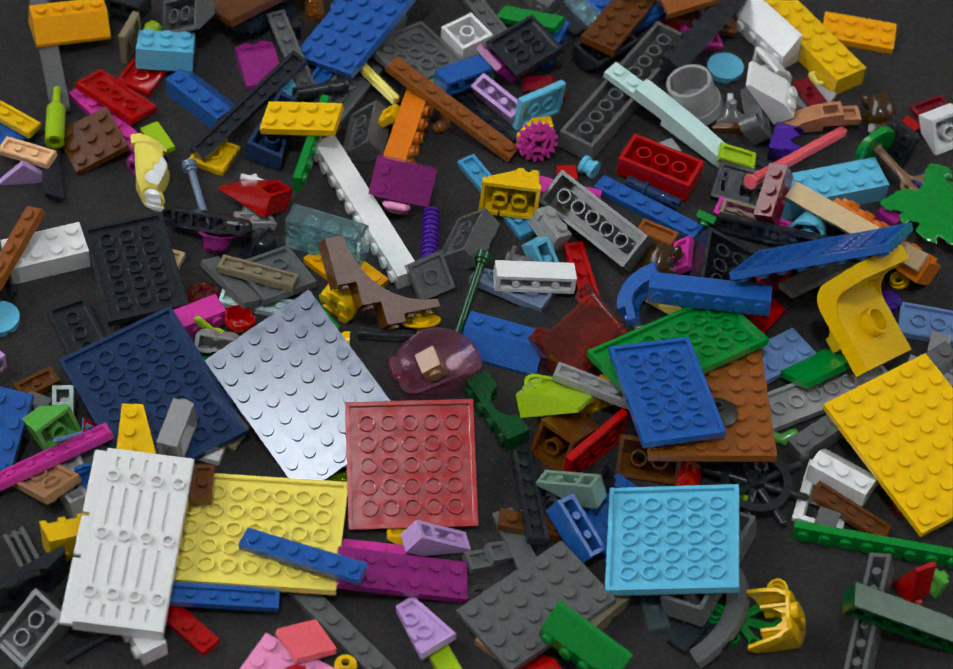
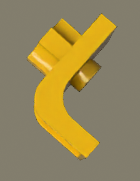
[817,244,911,377]

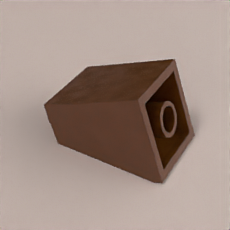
[529,412,601,471]

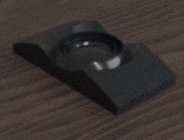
[0,546,69,613]

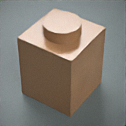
[415,346,448,383]

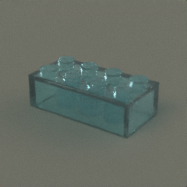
[285,203,369,267]

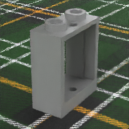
[156,398,197,458]

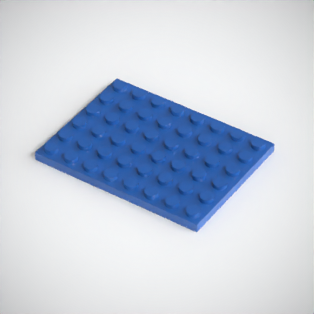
[729,222,913,282]

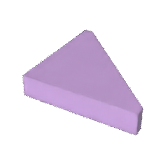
[0,160,42,185]

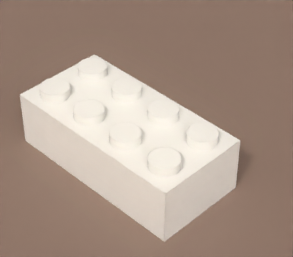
[0,222,91,284]

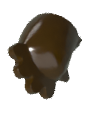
[861,93,896,134]
[633,241,684,274]

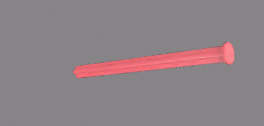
[744,126,847,189]

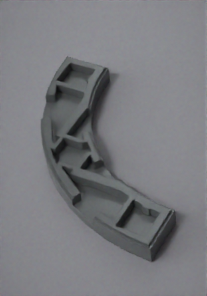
[689,567,750,668]

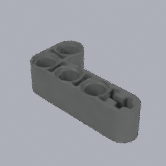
[738,87,772,146]

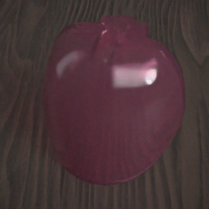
[389,327,482,396]

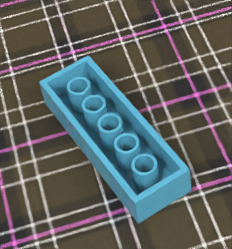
[781,157,889,220]

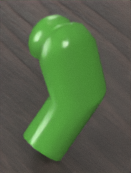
[774,429,799,446]

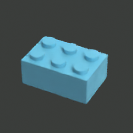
[136,29,195,72]

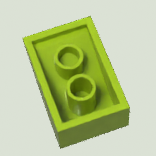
[516,378,593,418]

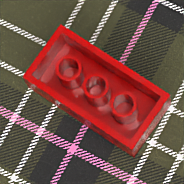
[616,133,704,202]

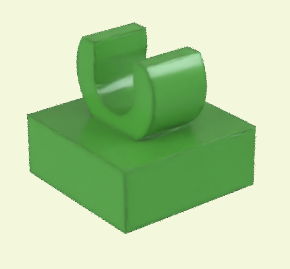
[930,568,950,598]

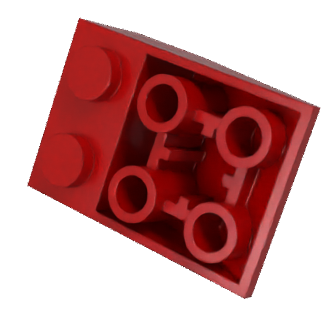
[219,180,293,217]

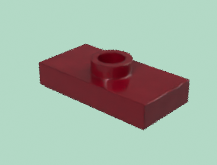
[792,77,827,107]

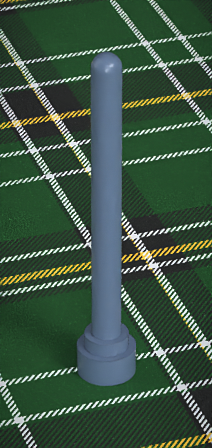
[181,158,209,224]

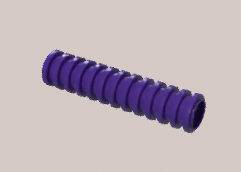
[420,206,440,258]

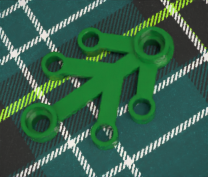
[708,603,782,647]

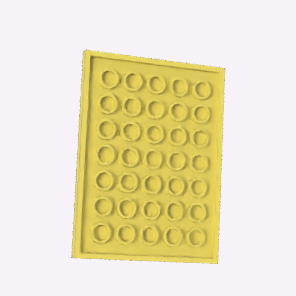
[174,473,348,595]

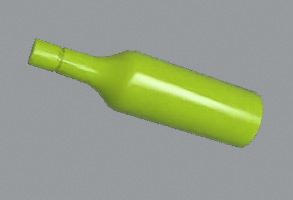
[45,86,66,149]

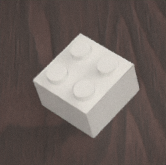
[441,13,493,60]

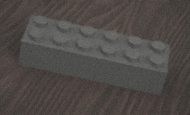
[539,170,655,273]
[661,512,757,627]

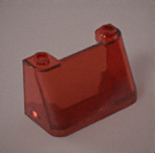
[527,284,627,374]

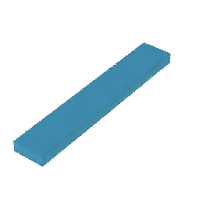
[457,154,536,241]

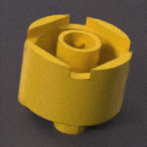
[319,283,359,324]

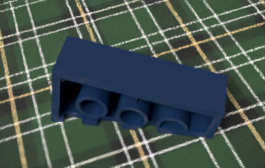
[245,91,296,172]

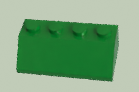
[538,600,633,669]

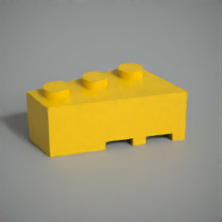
[39,513,89,561]

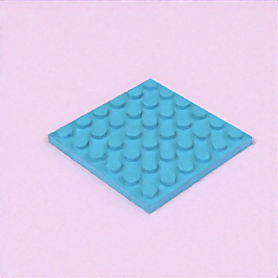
[605,484,739,596]

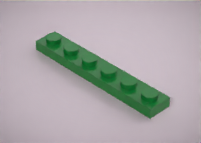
[293,95,329,192]

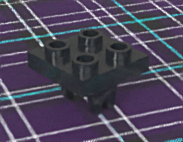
[885,115,921,168]
[710,160,758,204]

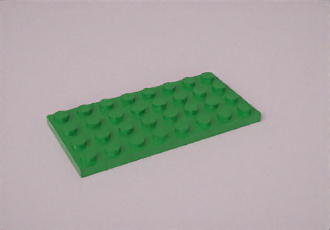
[587,307,769,391]

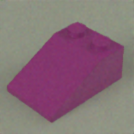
[235,41,279,90]
[368,154,438,207]

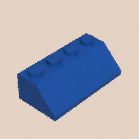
[166,69,235,128]
[458,311,549,376]

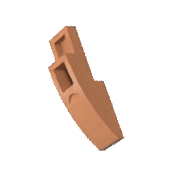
[783,101,861,132]

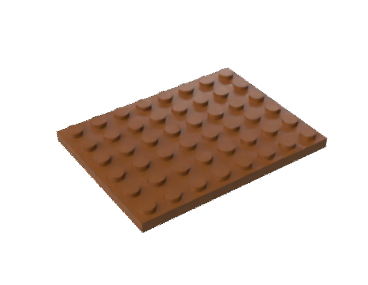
[647,348,777,462]

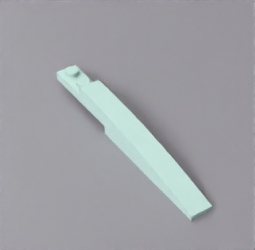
[603,62,724,168]

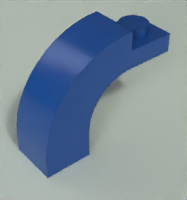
[617,262,661,330]

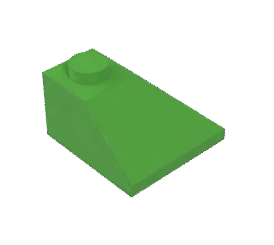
[22,404,82,451]

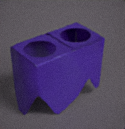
[767,122,804,161]

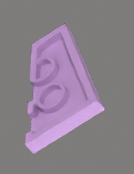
[396,597,456,660]

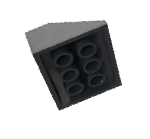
[689,226,756,283]

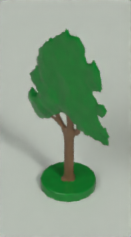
[855,126,953,245]

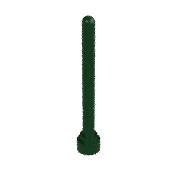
[454,249,492,337]

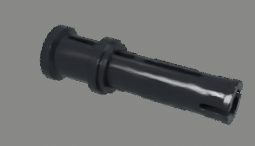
[292,77,349,99]

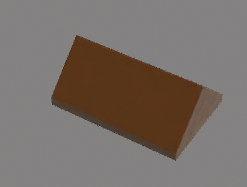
[615,434,681,485]

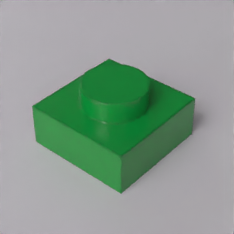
[696,209,717,228]

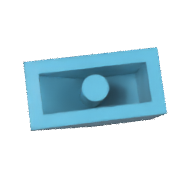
[521,237,559,262]

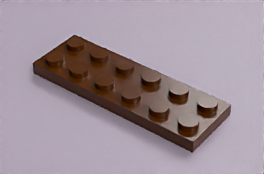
[580,0,659,56]

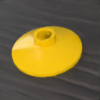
[401,314,441,333]

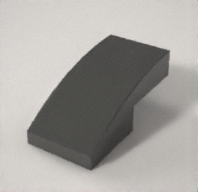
[462,540,513,574]

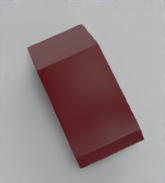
[523,76,566,100]

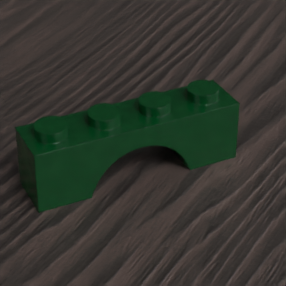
[464,371,529,452]

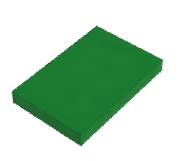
[780,348,851,389]

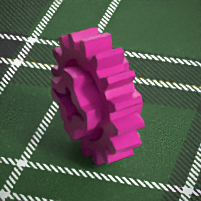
[516,120,558,162]

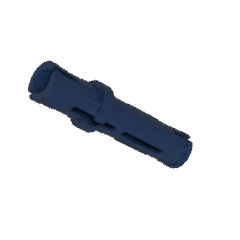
[625,175,682,210]

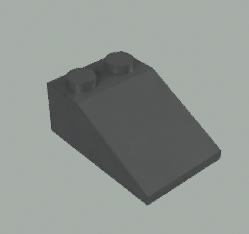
[0,588,72,669]

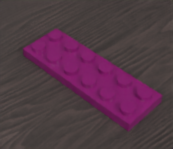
[336,546,468,604]

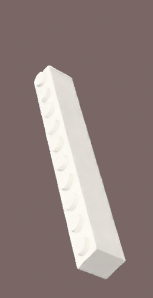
[313,136,414,289]

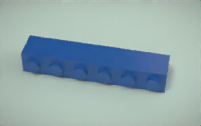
[647,272,773,316]

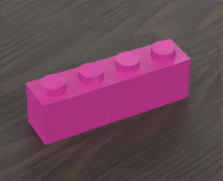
[173,294,226,338]

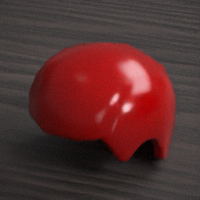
[225,305,256,334]

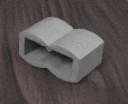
[194,328,240,353]

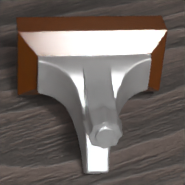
[710,93,744,134]

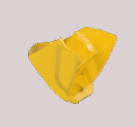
[747,588,806,654]

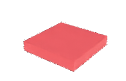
[276,619,337,664]

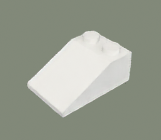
[746,61,798,125]

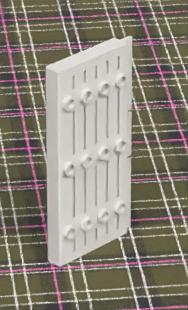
[59,448,194,640]

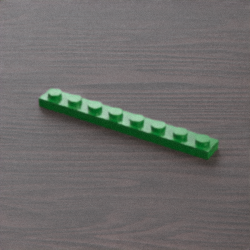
[791,520,953,569]

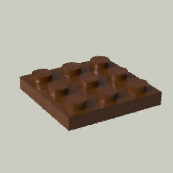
[62,107,130,176]

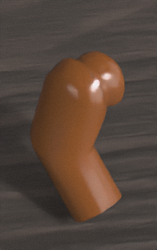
[432,112,451,133]

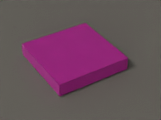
[476,44,517,84]

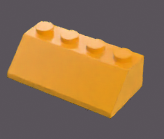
[28,0,111,48]

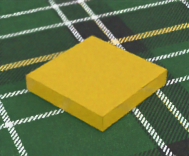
[189,142,241,177]

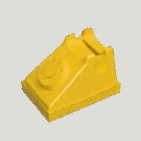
[479,168,541,220]

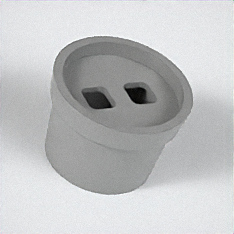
[666,64,724,126]

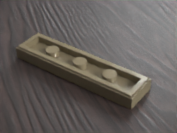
[216,255,300,292]

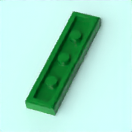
[497,5,566,33]

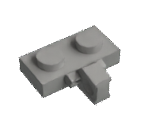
[233,206,277,230]

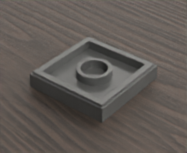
[404,250,456,300]

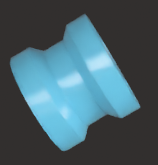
[578,155,601,179]

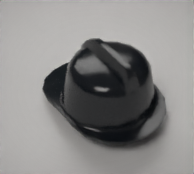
[238,227,280,260]

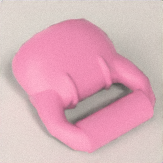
[382,199,411,215]

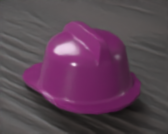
[198,231,245,254]

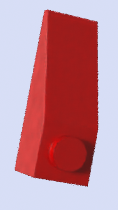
[892,561,936,604]

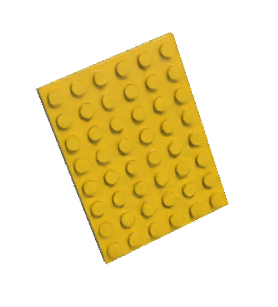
[823,353,953,537]

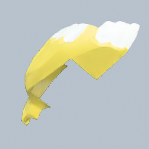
[130,133,170,211]

